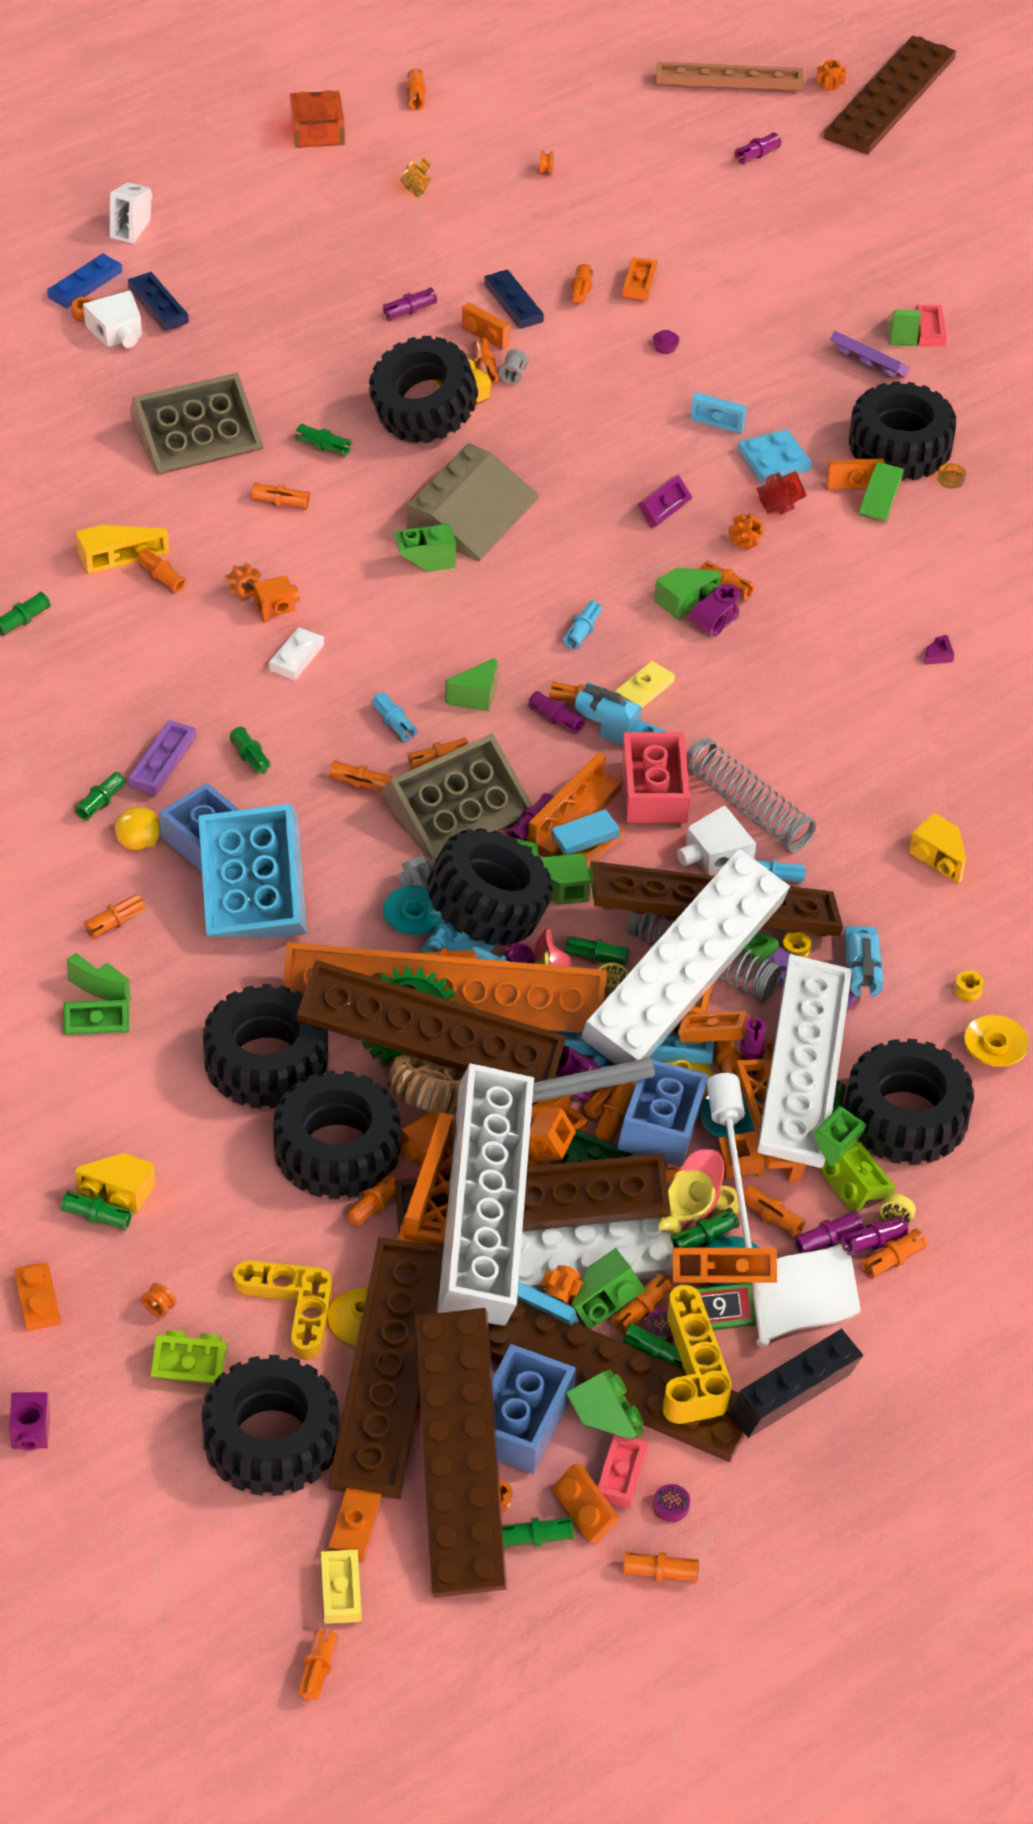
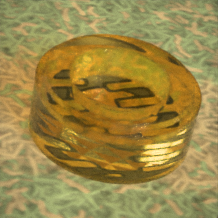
[937,463,966,489]

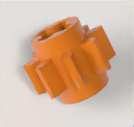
[817,59,846,91]
[728,513,764,550]
[225,562,261,600]
[540,1265,583,1305]

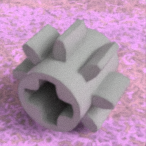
[398,854,435,887]

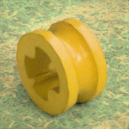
[782,932,811,958]
[954,970,984,1002]

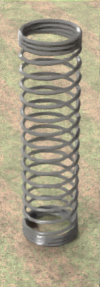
[686,737,816,852]
[627,911,782,1002]

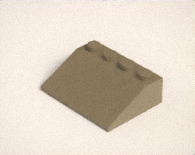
[130,372,263,474]
[408,443,538,561]
[381,733,533,861]

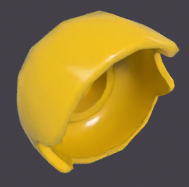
[115,806,161,850]

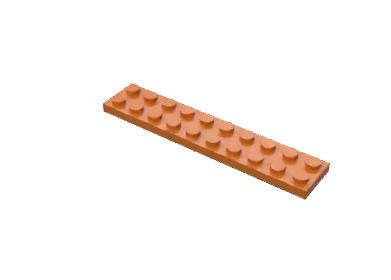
[283,942,608,1033]

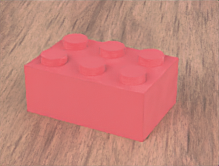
[622,732,690,823]

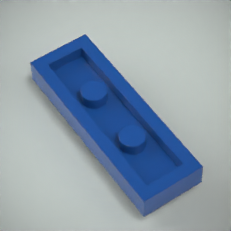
[47,253,122,309]

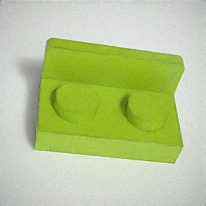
[818,1142,897,1213]
[151,1330,229,1385]

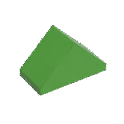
[888,310,921,346]
[445,658,498,711]

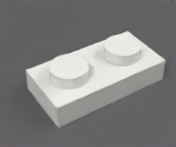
[269,627,324,680]

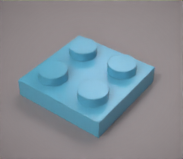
[738,429,812,484]

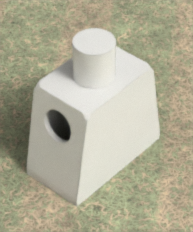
[110,183,153,244]
[83,291,142,348]
[677,806,756,875]

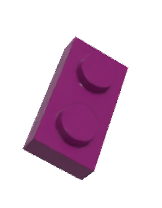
[637,474,693,528]

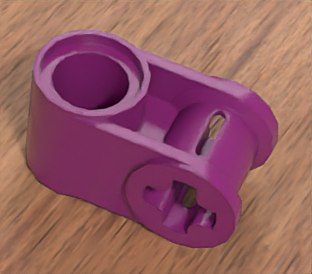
[689,584,740,637]
[556,1046,601,1101]

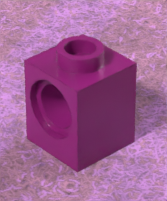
[9,1392,50,1451]

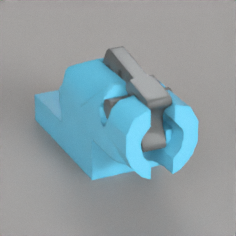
[575,682,667,745]
[844,926,883,998]

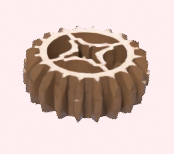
[387,1054,465,1115]

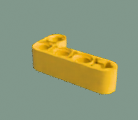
[663,1285,732,1424]

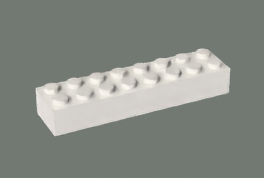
[581,848,790,1065]
[438,1063,534,1326]

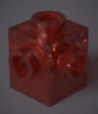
[756,471,807,515]

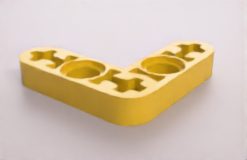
[233,1260,332,1359]

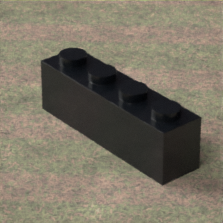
[727,1328,864,1438]

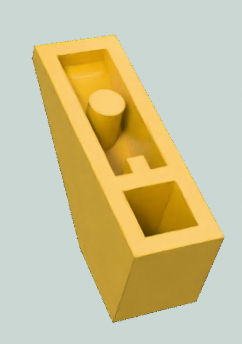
[75,524,169,574]

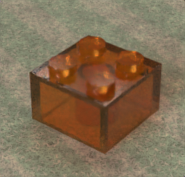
[289,90,345,148]

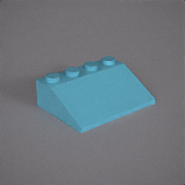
[198,803,307,938]

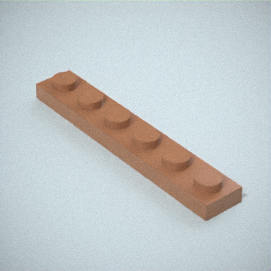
[656,62,804,91]

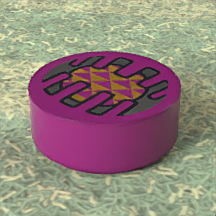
[645,1309,674,1343]
[653,1484,690,1522]

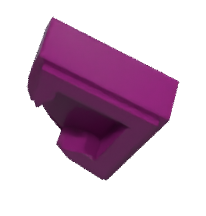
[924,635,954,665]

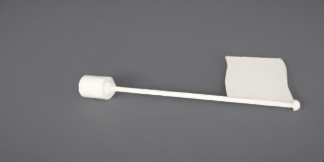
[707,1073,861,1348]

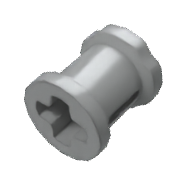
[498,349,529,385]

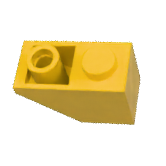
[909,812,966,883]
[75,1153,156,1214]

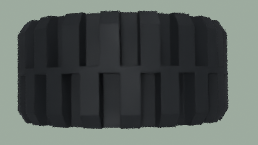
[369,336,478,443]
[849,381,957,481]
[427,828,553,946]
[203,984,328,1109]
[844,1038,974,1165]
[273,1071,401,1199]
[201,1355,339,1496]

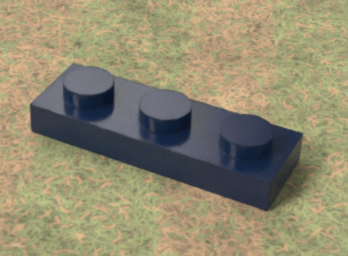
[484,269,544,329]
[128,272,189,331]

